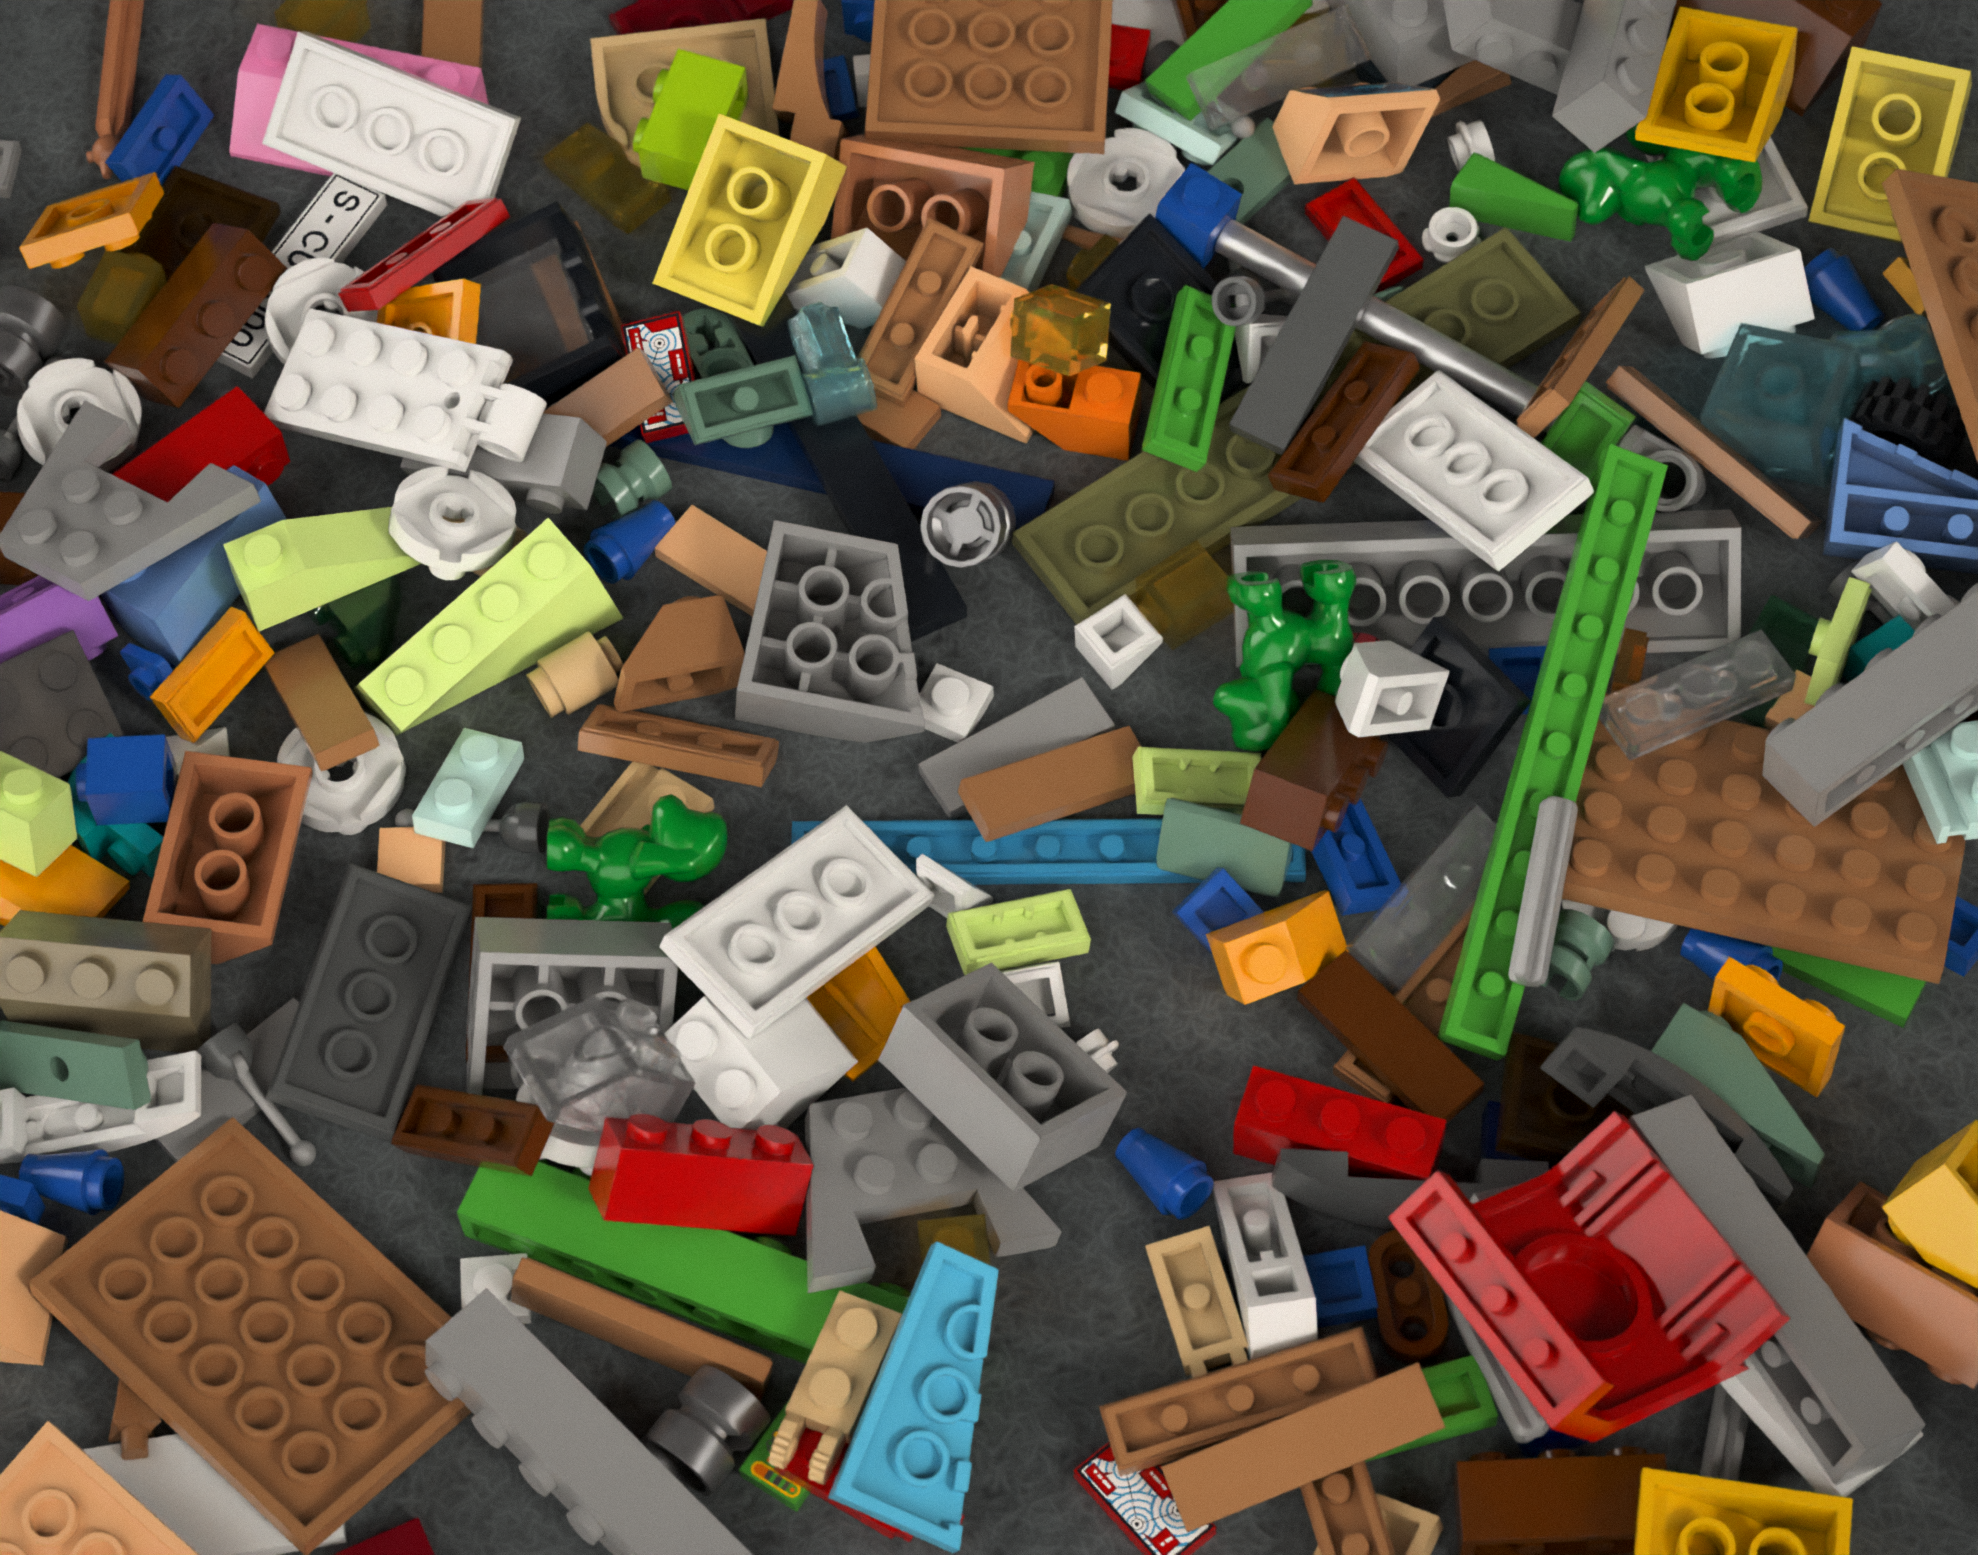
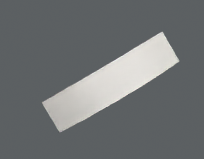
[0,1050,201,1164]

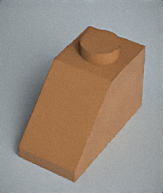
[614,594,745,713]

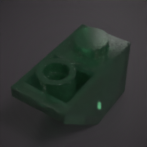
[306,575,402,673]

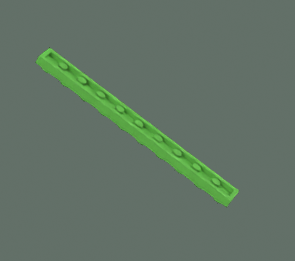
[1437,444,1668,1061]

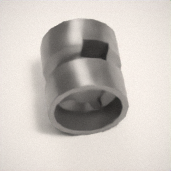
[0,285,67,400]
[920,481,1016,568]
[642,1365,771,1496]

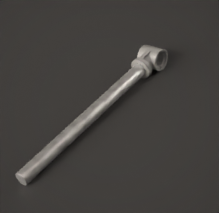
[1215,219,1708,512]

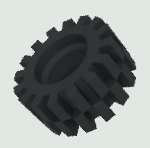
[1848,376,1966,469]

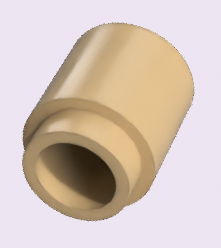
[526,631,623,718]

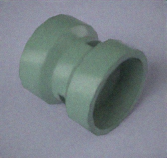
[592,439,672,520]
[1541,909,1615,1001]

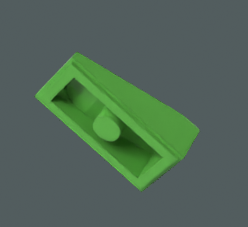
[1449,152,1578,242]

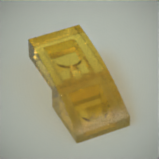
[543,123,672,235]

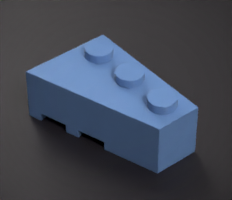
[1823,418,1978,574]
[101,465,287,667]

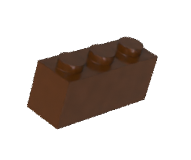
[104,223,288,408]
[1240,689,1388,851]
[1453,1446,1667,1555]

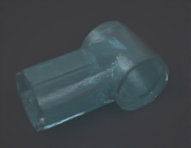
[788,302,877,426]
[1826,313,1949,394]

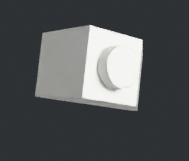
[785,227,906,329]
[1335,640,1450,737]

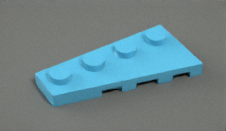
[828,1241,999,1553]

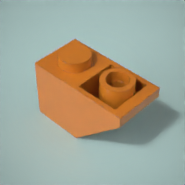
[1007,353,1141,461]

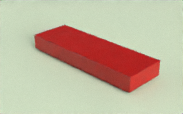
[338,198,510,312]

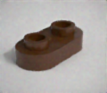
[1368,1229,1448,1365]

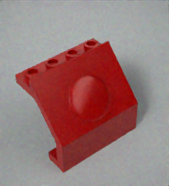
[1388,1111,1791,1442]

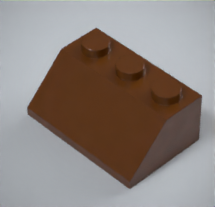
[1669,0,1883,117]

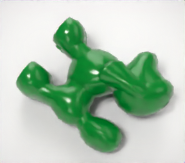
[1558,124,1762,261]
[1213,559,1356,752]
[547,794,728,930]

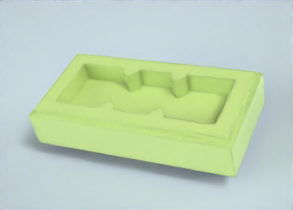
[1804,577,1872,706]
[1132,747,1261,815]
[946,889,1091,976]

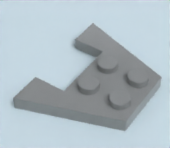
[0,400,261,601]
[805,1087,1062,1293]

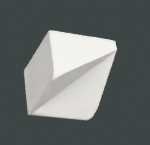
[1074,594,1163,690]

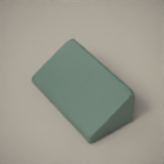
[672,356,813,445]
[1156,797,1292,898]

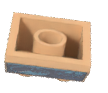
[1272,82,1440,184]

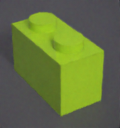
[633,48,749,191]

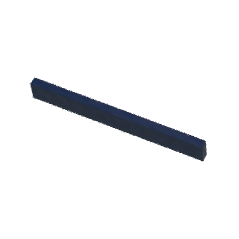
[608,422,1055,531]

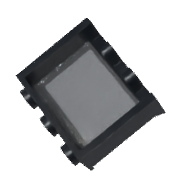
[432,201,626,407]

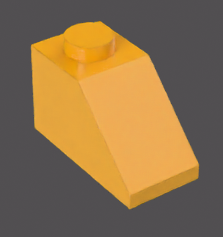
[1206,889,1349,1005]

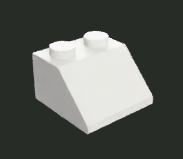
[1645,231,1815,358]
[656,996,858,1130]

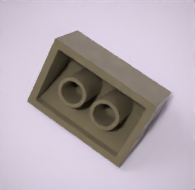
[0,910,211,1053]

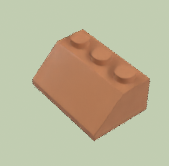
[831,134,1034,278]
[142,751,313,964]
[1807,1181,1978,1389]

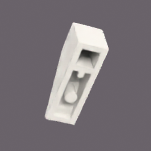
[1212,1173,1318,1361]

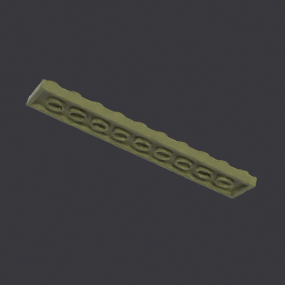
[1012,227,1581,625]

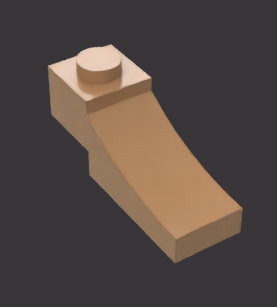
[772,0,850,162]

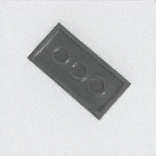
[265,863,472,1141]

